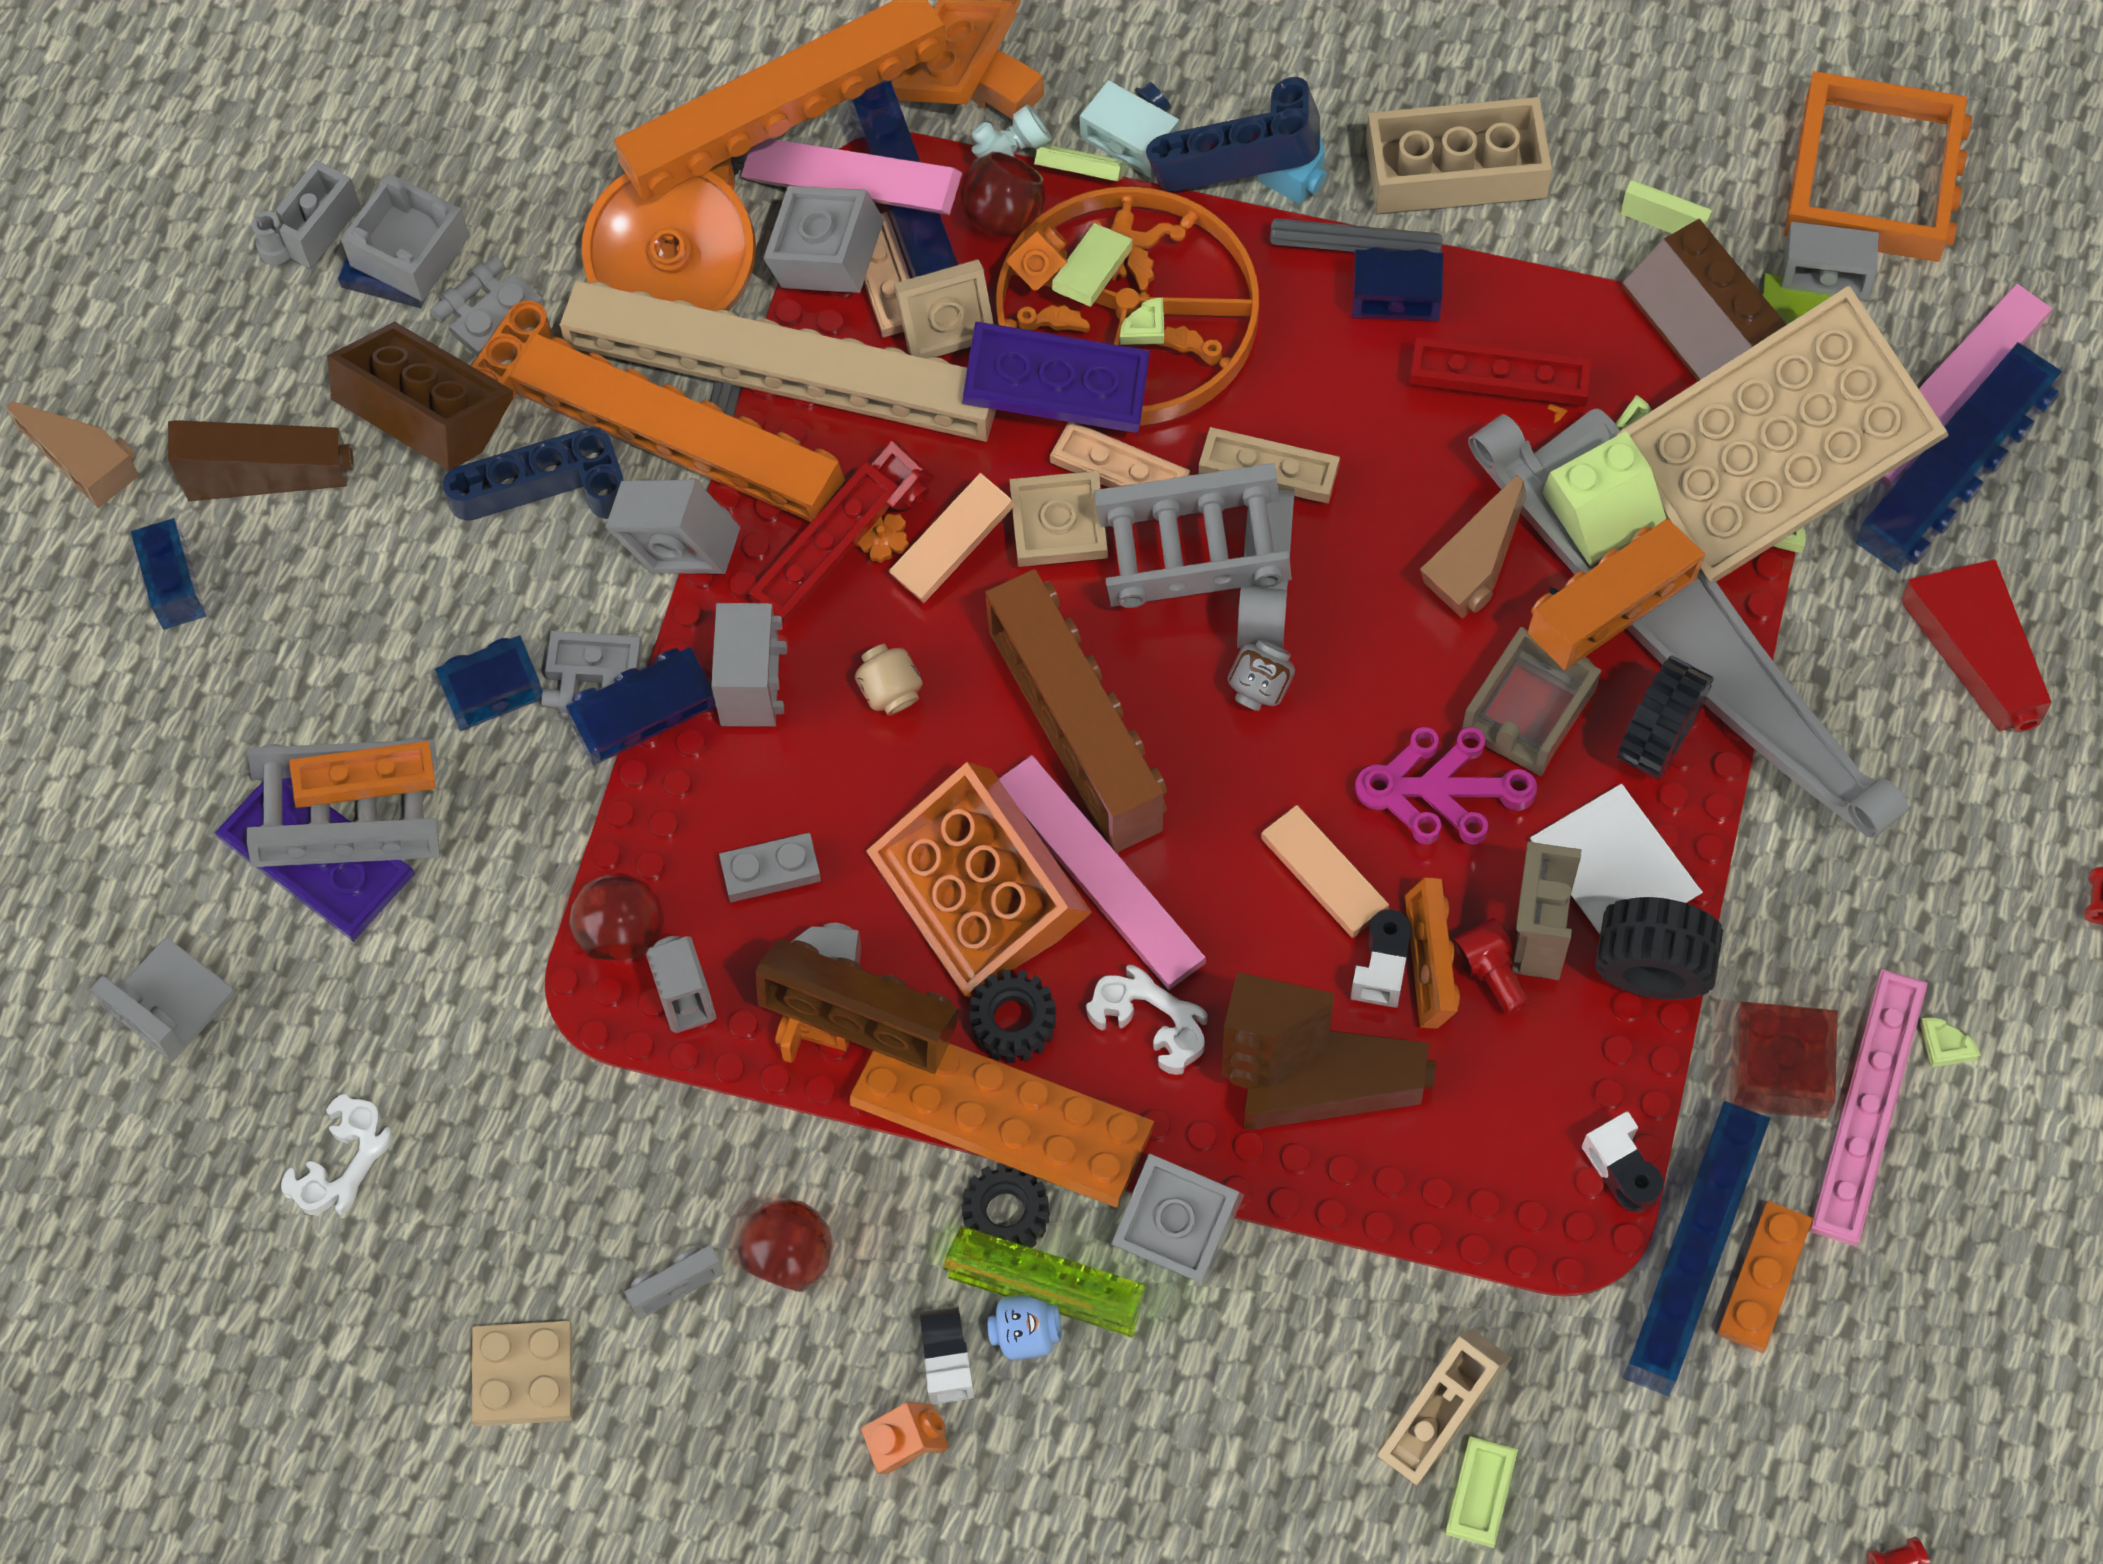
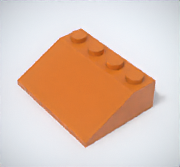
[866,762,1092,997]

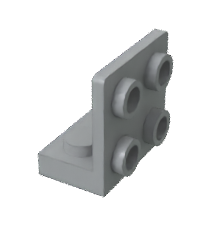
[90,938,234,1063]

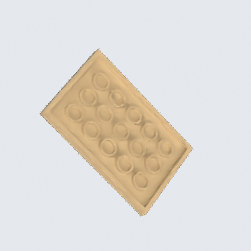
[1616,285,1948,582]

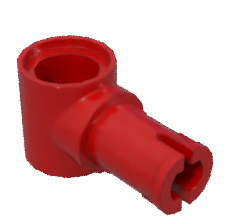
[1451,918,1531,1016]

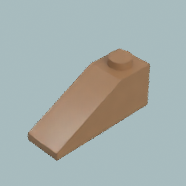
[5,401,139,508]
[1420,475,1527,619]

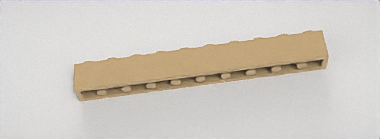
[560,280,996,442]

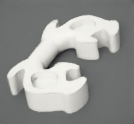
[1086,965,1207,1075]
[281,1094,393,1215]

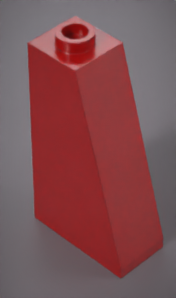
[1901,559,2052,732]

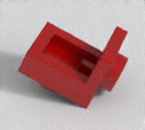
[871,441,935,511]

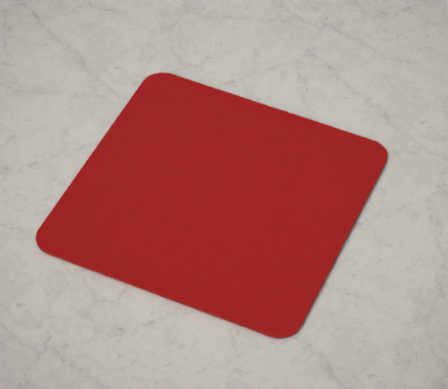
[545,130,1796,1297]

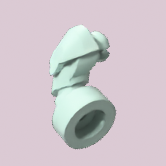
[972,104,1052,163]

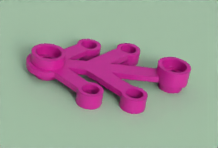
[1355,727,1537,844]

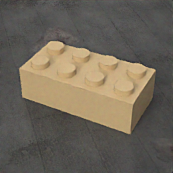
[1365,97,1552,214]

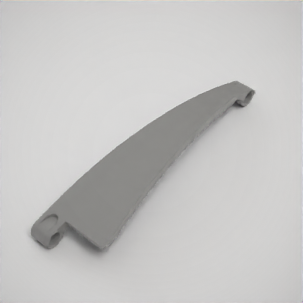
[1468,409,1912,838]

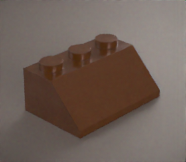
[1221,972,1335,1089]

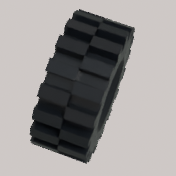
[1616,655,1714,780]

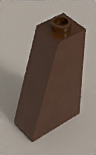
[168,420,354,502]
[1244,1031,1436,1129]

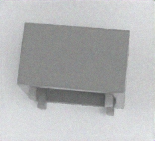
[341,173,470,301]
[763,186,884,293]
[605,478,740,574]
[711,603,788,726]
[1111,1153,1244,1285]

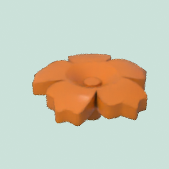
[856,514,909,563]

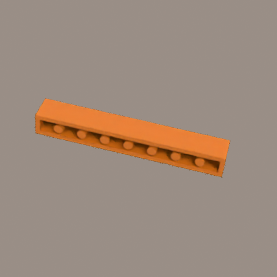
[614,0,947,201]
[509,334,846,522]

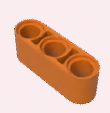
[471,300,552,402]

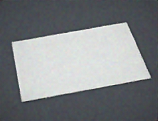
[1530,784,1703,934]

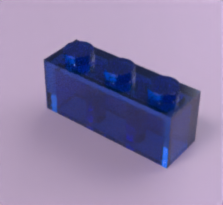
[566,646,716,766]

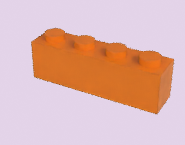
[1527,518,1705,671]

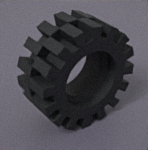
[969,970,1056,1063]
[961,1163,1050,1257]

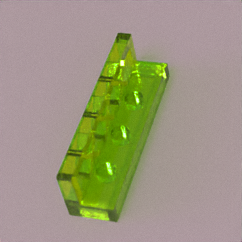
[943,1226,1146,1338]

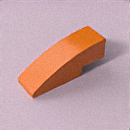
[971,50,1044,120]

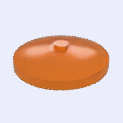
[582,171,756,311]

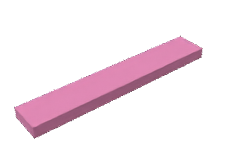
[741,138,962,215]
[1878,284,2053,488]
[999,755,1206,991]
[1809,969,1928,1247]

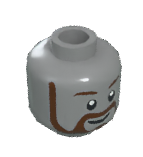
[1227,639,1295,711]

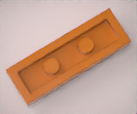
[289,741,436,808]
[1405,878,1460,1028]
[1717,1200,1813,1353]

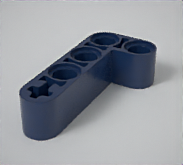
[1146,77,1320,192]
[443,427,624,521]

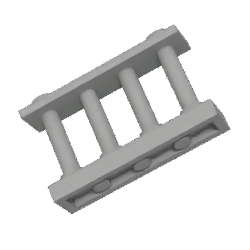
[1094,463,1292,608]
[247,737,440,867]

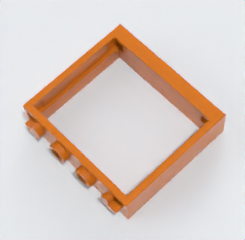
[1784,71,1972,262]

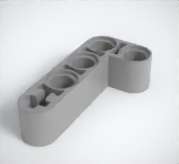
[1237,489,1295,648]

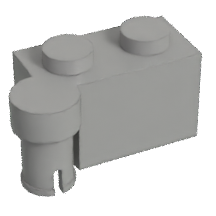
[251,160,361,269]

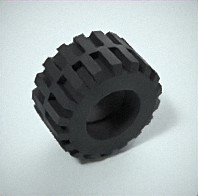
[1595,897,1723,1000]

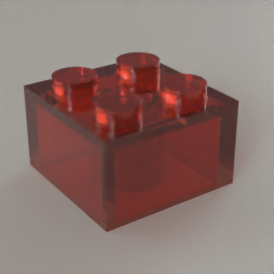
[1730,1001,1838,1119]

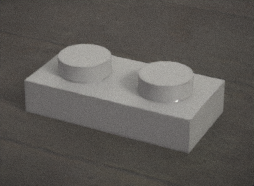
[719,833,821,903]
[624,1245,724,1321]

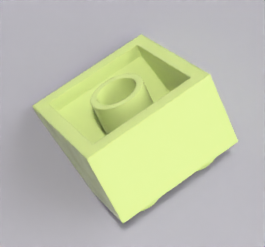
[1542,431,1666,566]

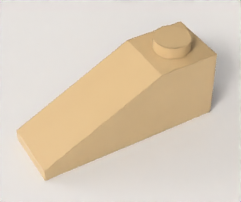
[1377,1328,1512,1486]

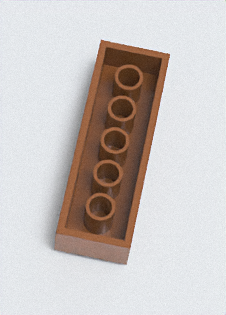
[985,569,1167,853]

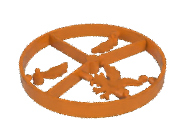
[996,187,1259,425]

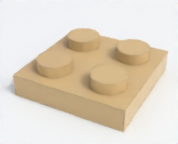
[894,259,994,359]
[1009,471,1108,567]
[472,1321,573,1426]

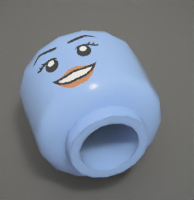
[988,1293,1062,1361]

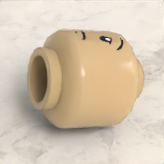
[855,644,923,715]

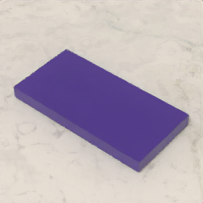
[962,321,1150,433]
[215,778,415,942]

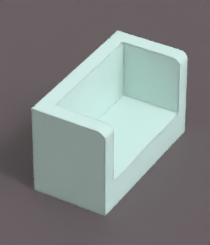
[1080,80,1179,178]

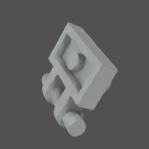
[430,255,545,357]
[542,631,643,716]

